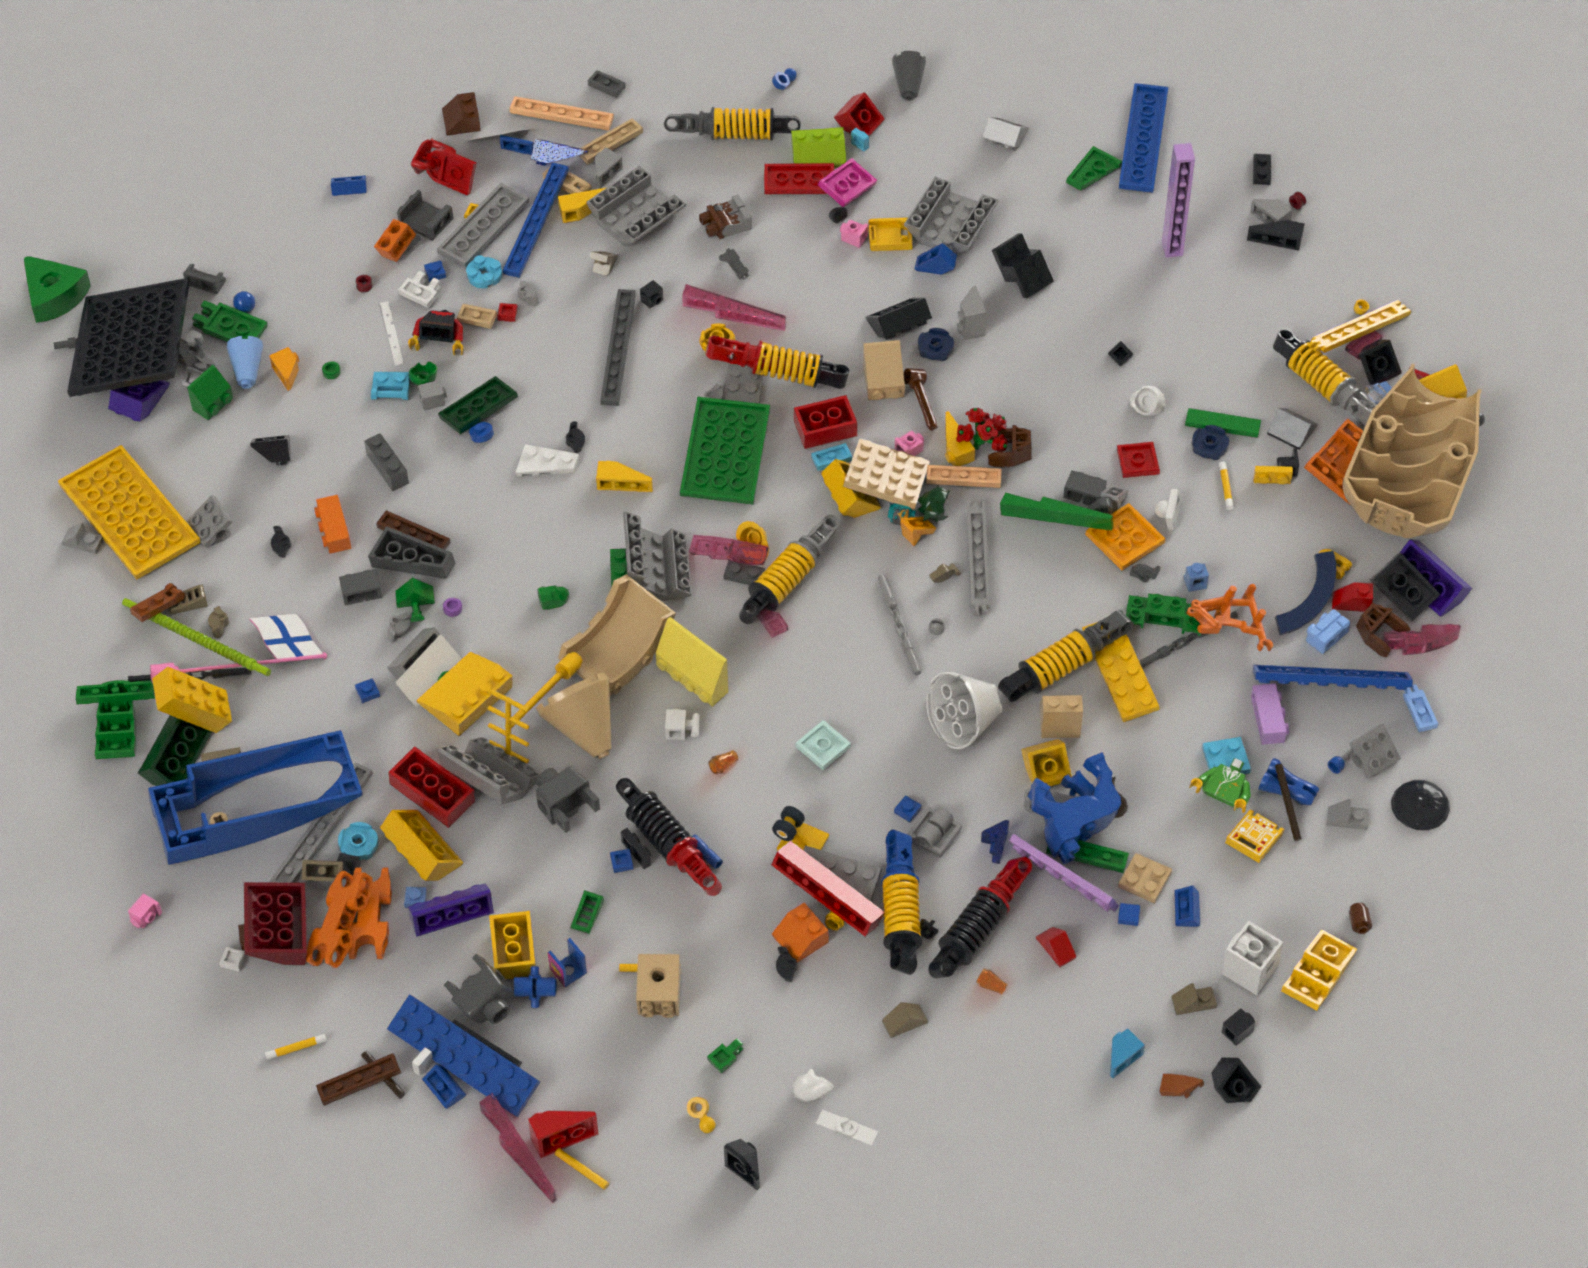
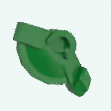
[410,601,424,622]

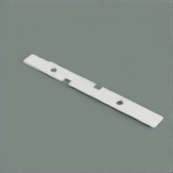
[380,301,404,366]

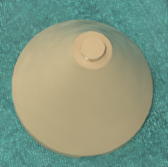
[536,673,612,760]

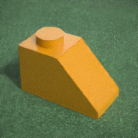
[269,347,300,391]

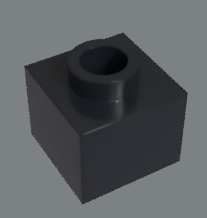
[640,280,663,309]

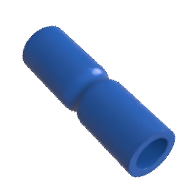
[692,834,723,869]

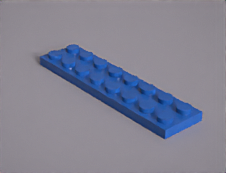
[1119,83,1168,193]
[1253,664,1413,690]
[387,994,540,1117]

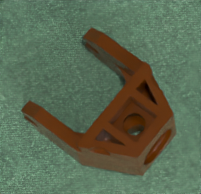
[988,425,1032,467]
[1356,603,1411,658]

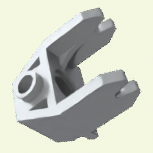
[178,330,215,372]

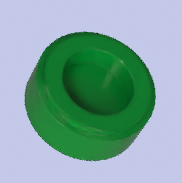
[322,361,341,379]

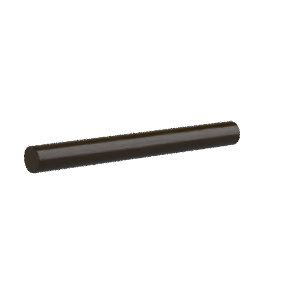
[1275,764,1302,841]

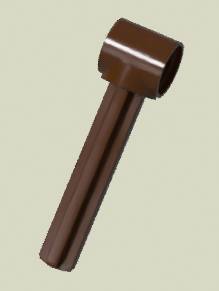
[903,368,938,431]

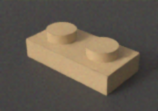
[457,304,497,329]

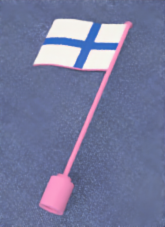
[150,614,327,684]

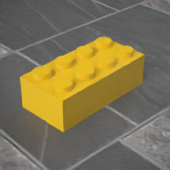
[152,667,232,733]

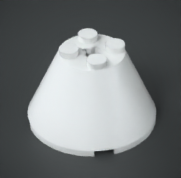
[926,671,1002,749]

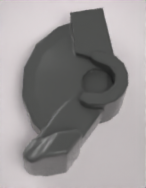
[1130,564,1161,583]

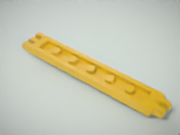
[1308,300,1411,353]

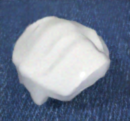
[1130,385,1166,417]
[792,1069,834,1102]

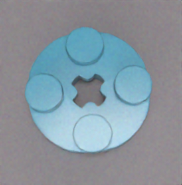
[466,255,502,288]
[338,822,379,860]

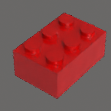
[794,395,857,449]

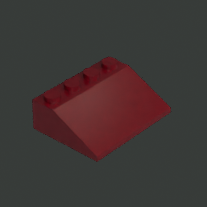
[244,882,307,965]

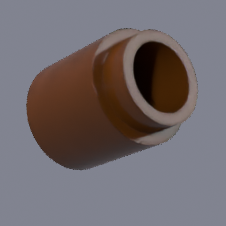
[1349,903,1372,934]

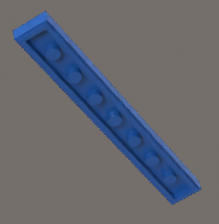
[502,162,569,278]

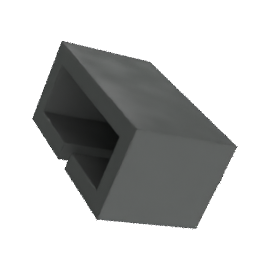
[1063,470,1107,506]
[339,569,382,606]

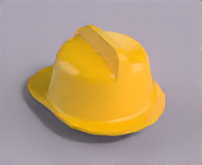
[736,521,769,565]

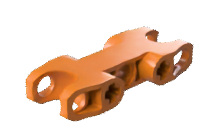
[348,867,392,959]
[306,871,373,968]

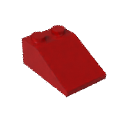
[528,1111,599,1159]

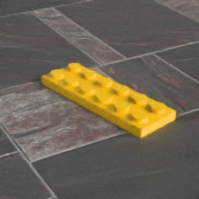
[1082,622,1160,722]

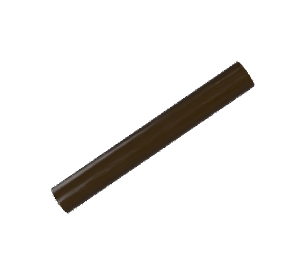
[361,1050,405,1099]

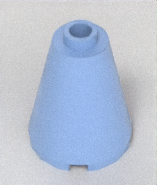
[227,336,263,389]

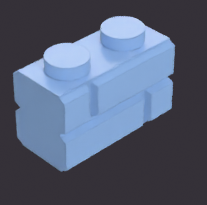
[1306,609,1350,654]

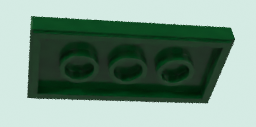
[438,376,518,435]

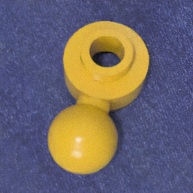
[687,1097,716,1133]

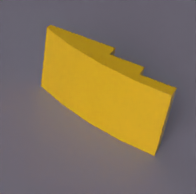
[1281,930,1357,1011]

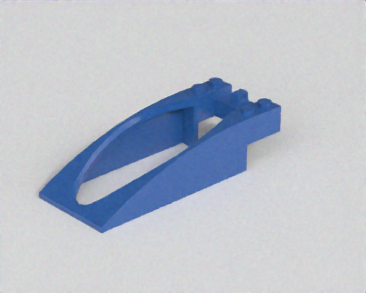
[148,730,363,865]

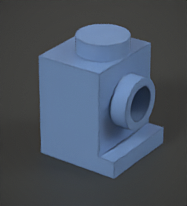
[1183,563,1209,592]

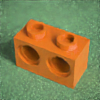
[374,219,416,262]

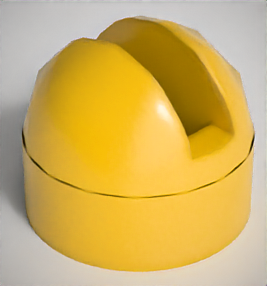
[1353,299,1369,315]

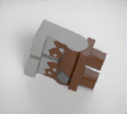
[699,194,752,240]

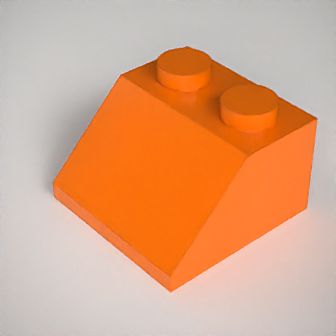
[772,902,829,963]

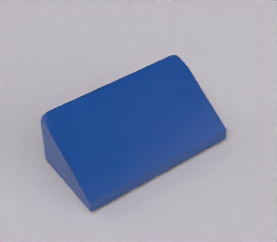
[500,135,537,155]
[331,175,367,196]
[1174,885,1200,927]
[422,1065,466,1109]

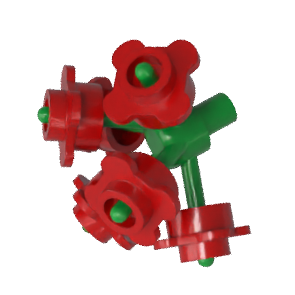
[956,408,1008,452]

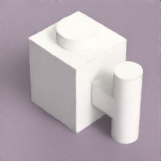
[665,708,700,740]

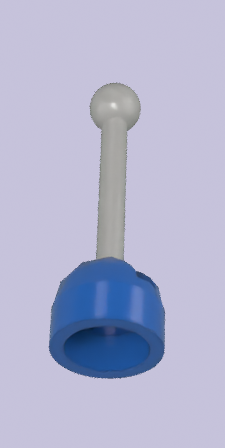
[1327,748,1353,774]

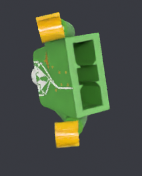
[1189,758,1251,813]

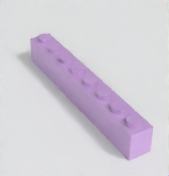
[1162,143,1195,258]

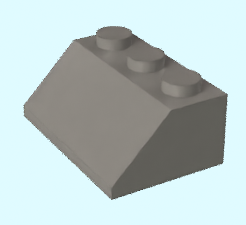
[387,627,440,680]

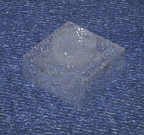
[1364,384,1387,403]

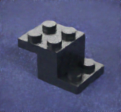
[991,233,1054,298]

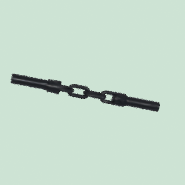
[128,667,252,682]

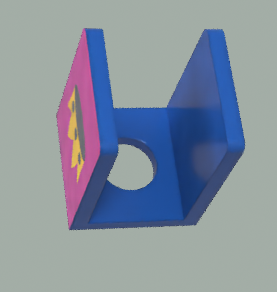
[547,938,587,987]

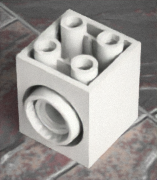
[1222,921,1283,995]

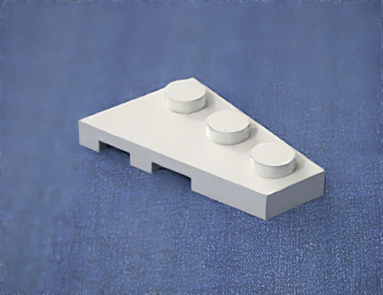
[515,444,579,477]

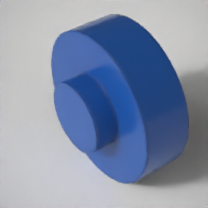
[469,422,494,443]

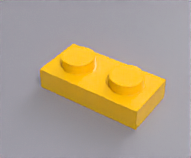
[1253,466,1293,484]

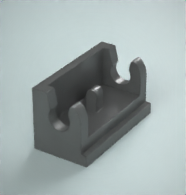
[183,263,226,294]

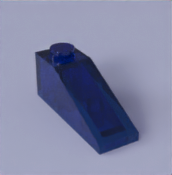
[531,139,589,166]

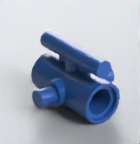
[514,966,557,1008]

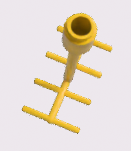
[487,652,583,764]

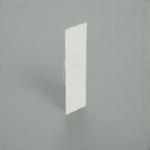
[816,1109,878,1145]

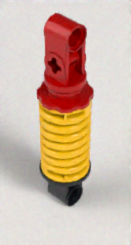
[705,336,850,389]

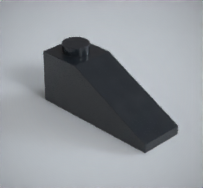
[1247,220,1305,251]

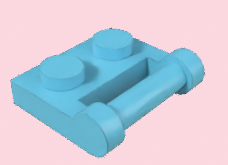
[371,372,410,400]

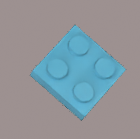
[1202,737,1251,774]

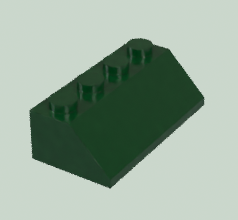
[138,715,212,786]

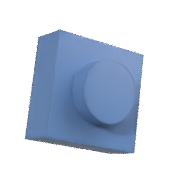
[404,887,427,908]

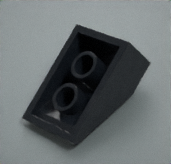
[1370,553,1440,621]

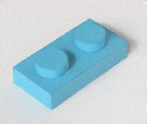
[811,443,852,471]

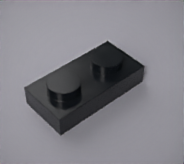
[1253,154,1271,185]
[621,828,651,869]

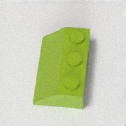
[791,127,846,168]

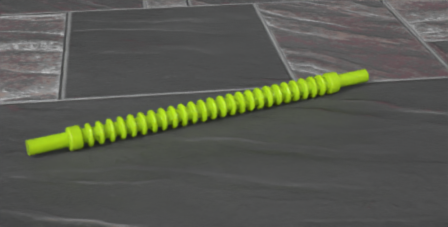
[122,598,271,676]

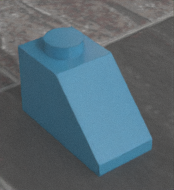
[1110,1028,1145,1078]

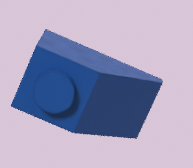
[914,243,957,275]

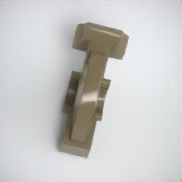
[929,563,961,583]
[208,606,229,638]

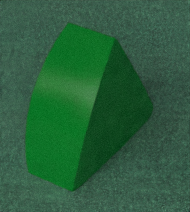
[24,256,91,323]

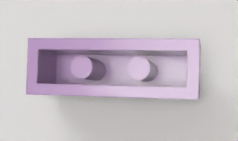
[1251,683,1289,745]

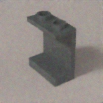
[397,190,454,241]

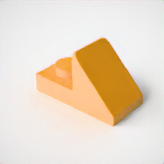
[900,516,936,546]

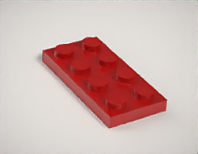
[764,163,834,194]

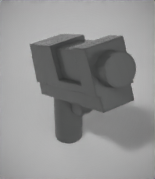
[719,248,749,280]

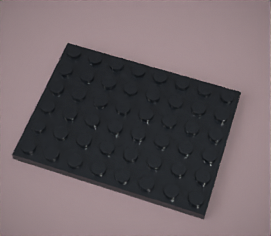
[67,278,190,397]

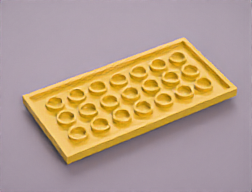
[58,445,201,580]

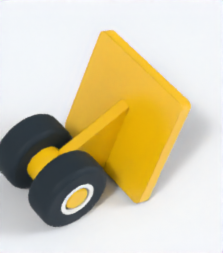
[772,806,829,851]

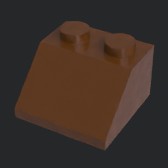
[442,92,481,136]

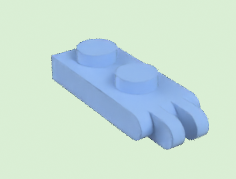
[1403,684,1438,732]

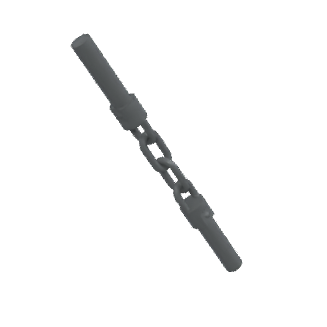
[1139,611,1238,667]

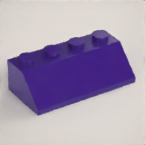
[1399,539,1473,617]
[408,883,494,937]

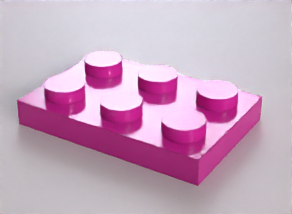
[818,158,877,207]

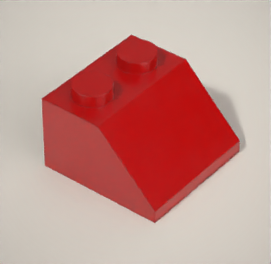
[834,92,885,136]

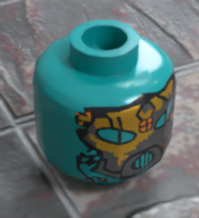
[887,503,916,526]

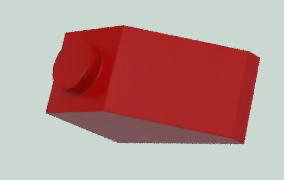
[1332,582,1373,612]

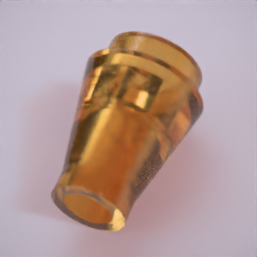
[708,750,738,774]
[976,968,1008,995]

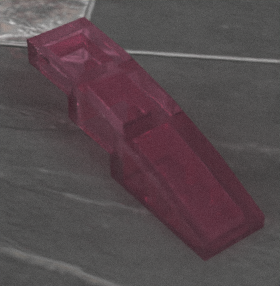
[689,535,769,565]

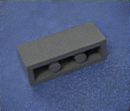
[364,433,409,491]

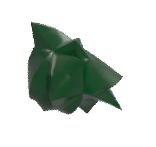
[917,485,950,523]

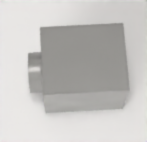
[418,380,447,410]

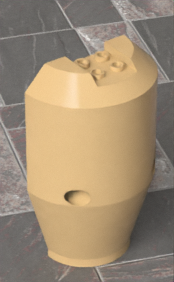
[1343,364,1482,538]

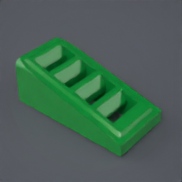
[570,890,604,934]

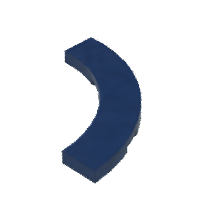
[1275,551,1336,635]

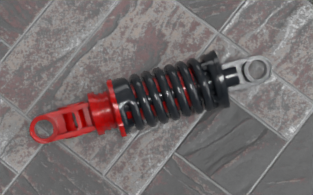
[616,778,722,896]
[928,857,1032,979]

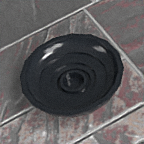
[1391,780,1450,830]

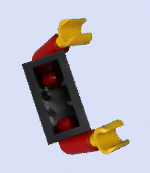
[408,310,463,355]

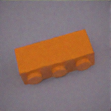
[314,494,352,554]

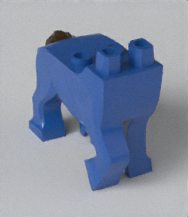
[1027,752,1128,864]

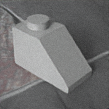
[595,147,623,189]
[1250,199,1292,224]

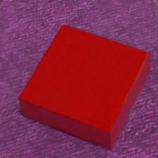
[497,303,518,322]

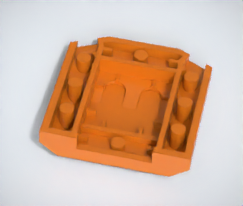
[1304,419,1363,505]

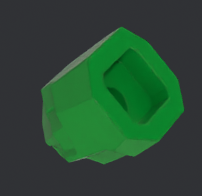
[537,585,569,610]

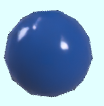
[233,291,256,313]

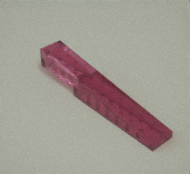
[682,284,786,331]
[479,1093,557,1203]

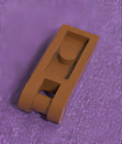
[130,583,185,623]

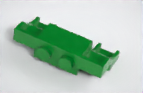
[1126,593,1201,636]

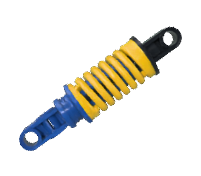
[881,829,922,975]

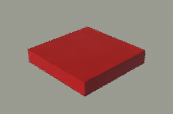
[1116,442,1160,478]

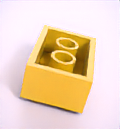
[489,911,536,979]

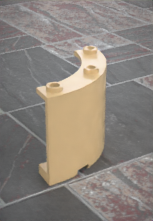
[558,574,676,696]

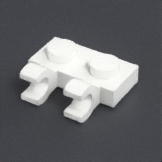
[398,271,441,308]

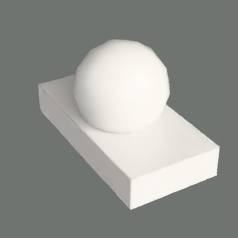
[1155,489,1181,530]

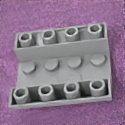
[587,166,686,245]
[904,176,999,254]
[623,511,692,601]
[437,737,539,804]

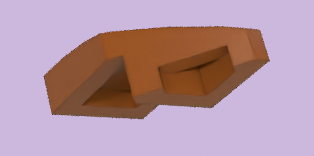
[1159,1074,1204,1099]

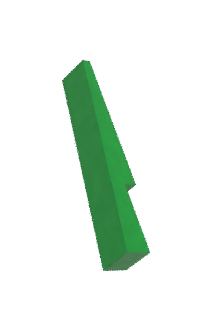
[1000,492,1114,531]

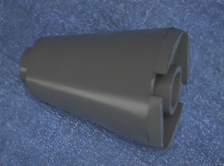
[892,51,926,101]

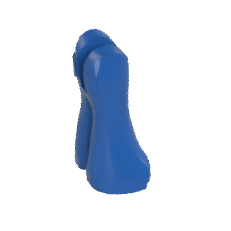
[1258,758,1319,805]

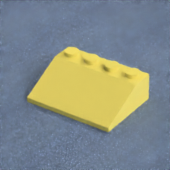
[656,617,728,707]

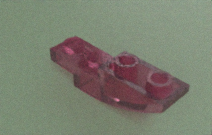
[1382,624,1461,655]

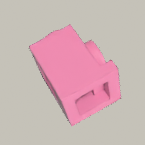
[840,219,868,248]
[895,431,924,456]
[128,893,162,929]

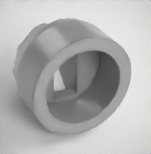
[929,618,944,635]

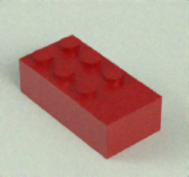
[388,746,475,828]

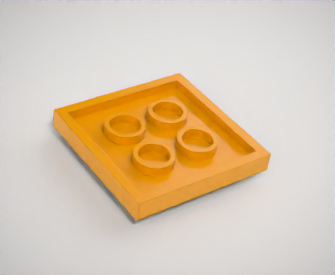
[1085,503,1166,571]

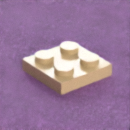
[1118,853,1172,904]

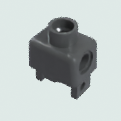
[536,767,600,833]
[444,954,514,1024]

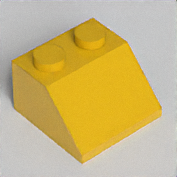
[1021,739,1072,786]

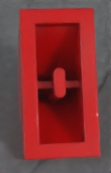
[1036,927,1076,967]

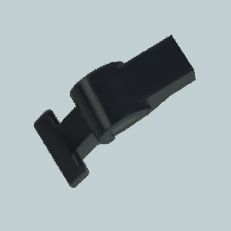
[566,421,585,453]
[271,526,292,558]
[776,946,798,982]

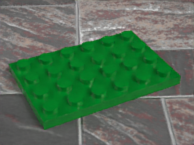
[680,396,770,505]

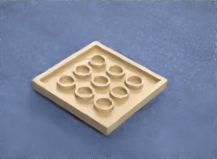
[843,438,930,509]

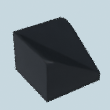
[1108,341,1133,366]
[337,853,360,879]

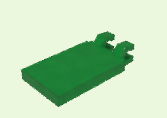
[192,300,268,342]

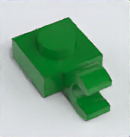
[707,1038,744,1073]

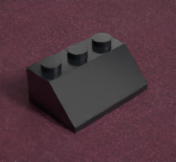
[866,297,932,340]

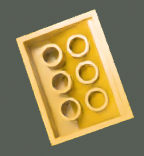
[417,652,513,736]

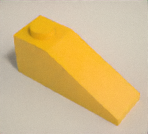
[945,411,975,466]
[596,460,653,492]

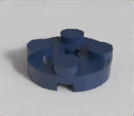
[918,328,954,361]
[1192,425,1229,460]

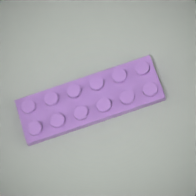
[1009,834,1119,912]

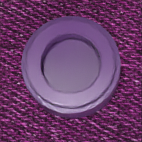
[443,598,462,617]

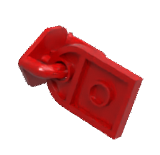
[411,138,477,196]

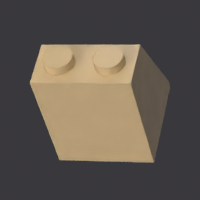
[863,340,905,400]
[1039,695,1083,738]

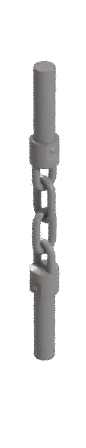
[878,575,921,675]

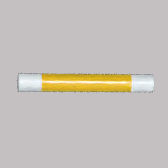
[1219,461,1234,510]
[265,1033,327,1060]

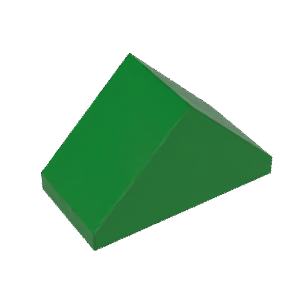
[395,577,435,608]

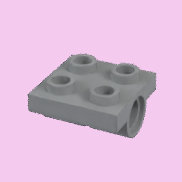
[187,495,233,548]
[1349,724,1401,778]
[907,806,962,857]

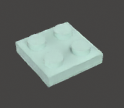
[795,720,851,770]

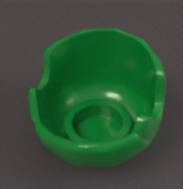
[408,361,438,386]

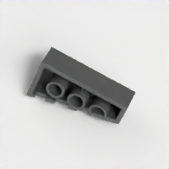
[368,526,456,579]

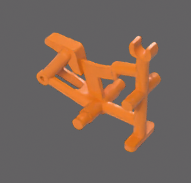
[1187,584,1273,651]

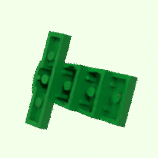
[75,680,155,760]

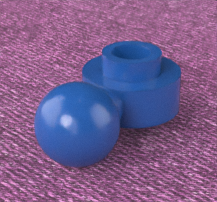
[772,68,797,90]

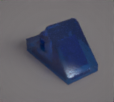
[981,820,1009,864]

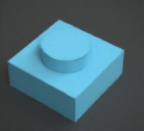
[851,128,869,152]

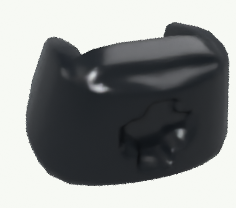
[829,207,847,224]
[920,918,939,939]

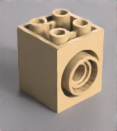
[636,954,681,1018]

